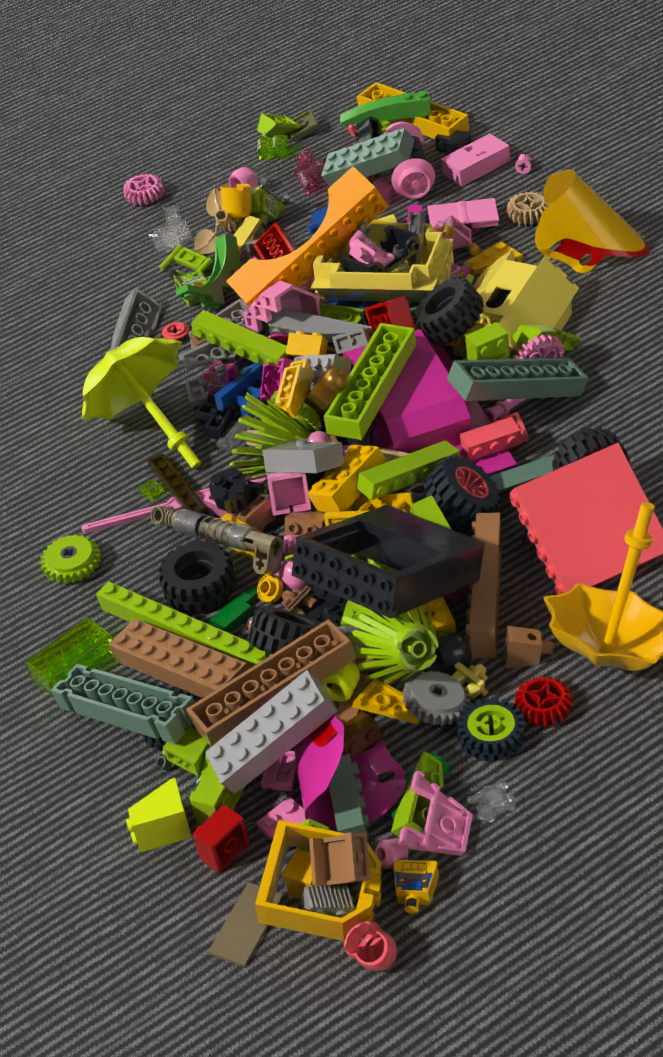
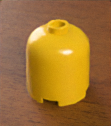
[220,184,252,222]

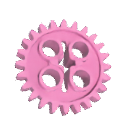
[513,333,565,359]

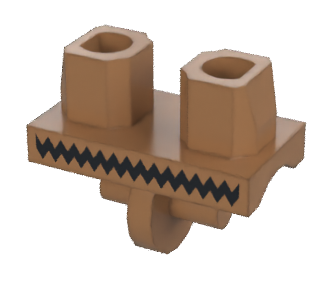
[281,586,317,615]

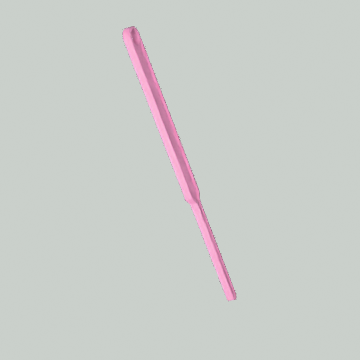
[81,472,277,534]

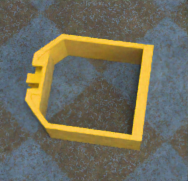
[255,820,382,941]

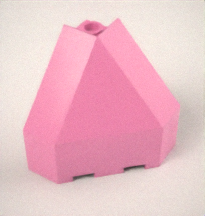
[243,281,323,333]

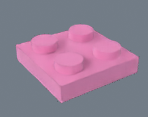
[256,796,306,851]

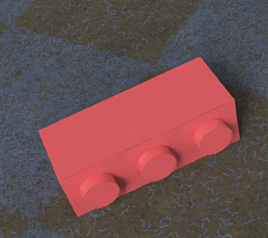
[460,417,522,461]

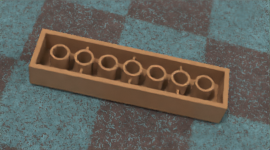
[466,513,502,658]
[108,619,249,698]
[186,619,356,747]

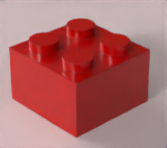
[193,805,250,873]

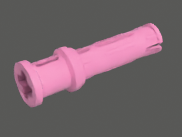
[484,398,526,423]

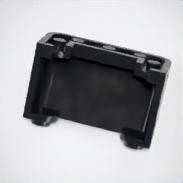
[341,225,420,273]

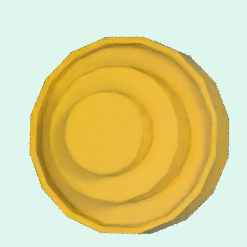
[257,574,283,603]

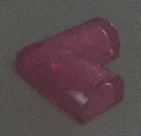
[295,160,325,195]

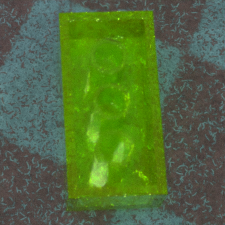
[24,616,113,697]

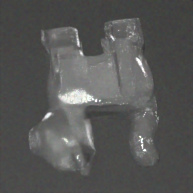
[467,781,516,822]

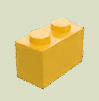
[286,331,328,358]

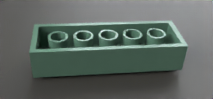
[321,127,414,187]

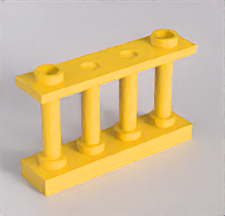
[323,493,414,526]

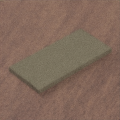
[208,882,285,967]

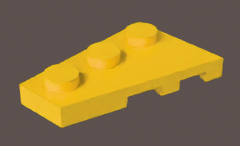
[463,241,523,275]
[353,678,421,725]

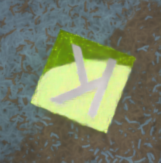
[138,479,164,501]

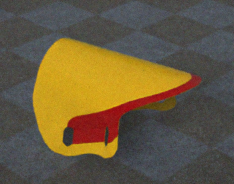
[535,170,650,273]

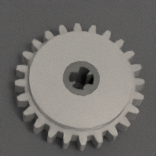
[402,671,470,726]

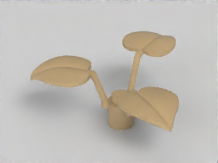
[194,188,265,255]

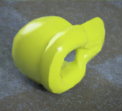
[321,661,360,702]

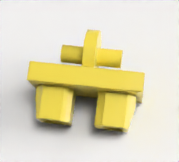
[451,662,488,700]

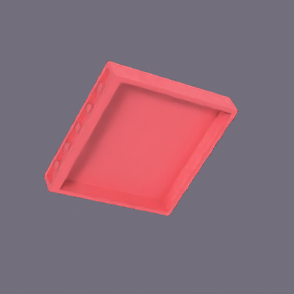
[510,443,663,595]

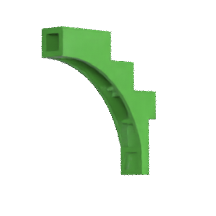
[176,234,241,311]

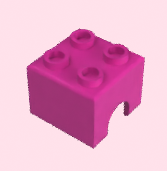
[260,358,295,402]

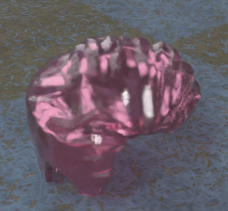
[294,147,315,174]

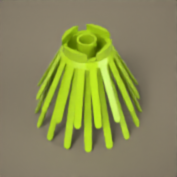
[229,393,313,478]
[343,602,438,684]

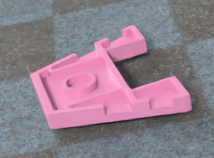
[397,770,473,856]

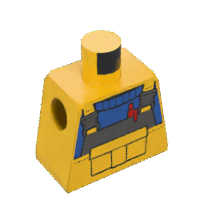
[393,860,439,914]

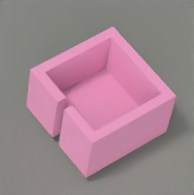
[267,472,311,516]

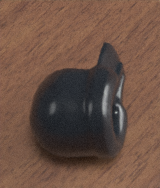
[421,633,471,676]

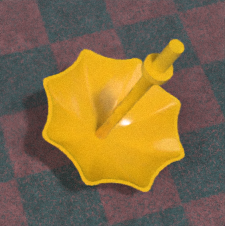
[544,502,663,671]

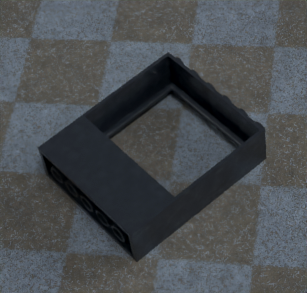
[291,505,485,619]

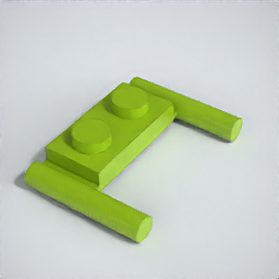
[159,244,213,274]

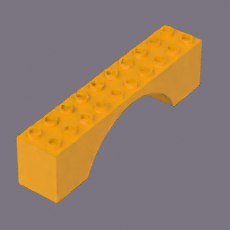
[226,167,389,308]

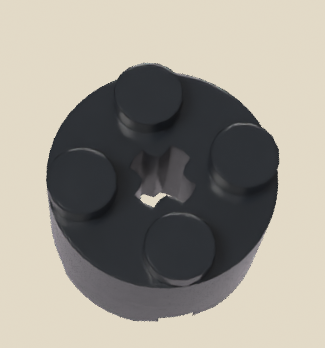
[209,468,252,513]

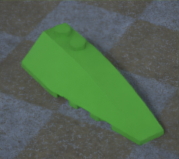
[340,91,431,126]

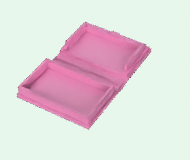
[427,198,499,230]

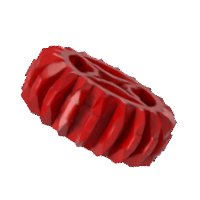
[515,675,573,728]

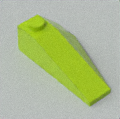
[391,751,443,837]

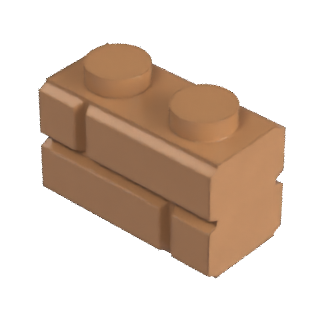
[236,493,278,533]

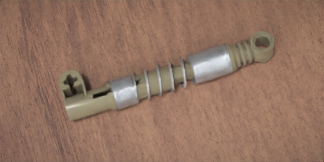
[150,506,284,574]

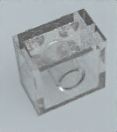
[148,219,194,252]

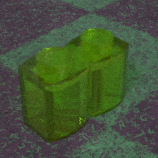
[258,135,289,160]

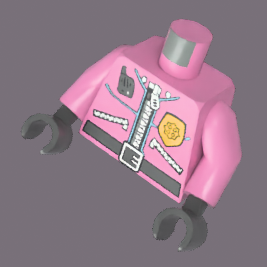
[349,221,404,267]

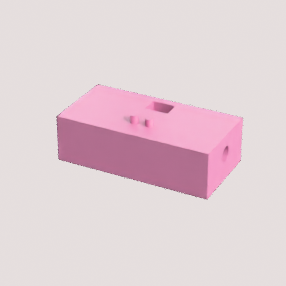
[441,134,510,187]

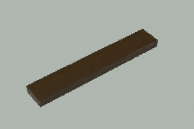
[147,454,209,514]

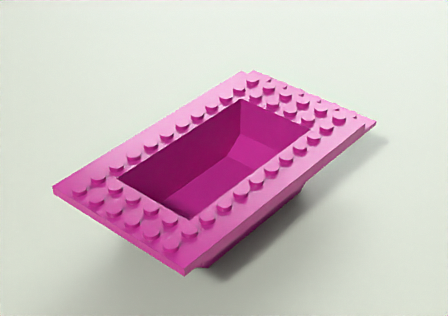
[342,329,517,494]

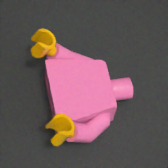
[434,215,481,256]

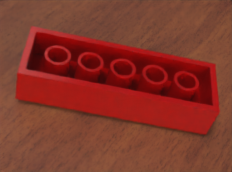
[253,222,298,260]

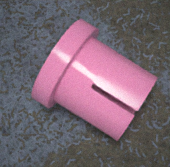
[515,154,531,174]

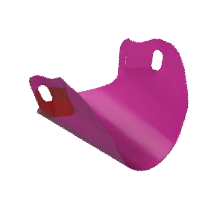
[294,715,406,830]

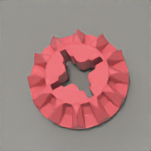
[162,322,189,340]

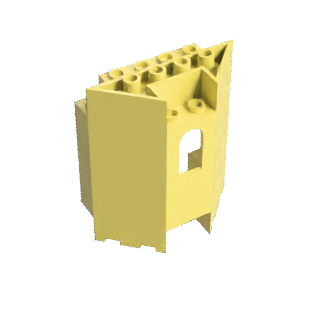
[311,223,453,303]
[444,248,579,359]

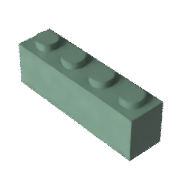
[491,454,555,504]
[329,754,370,837]

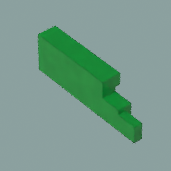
[206,586,258,633]

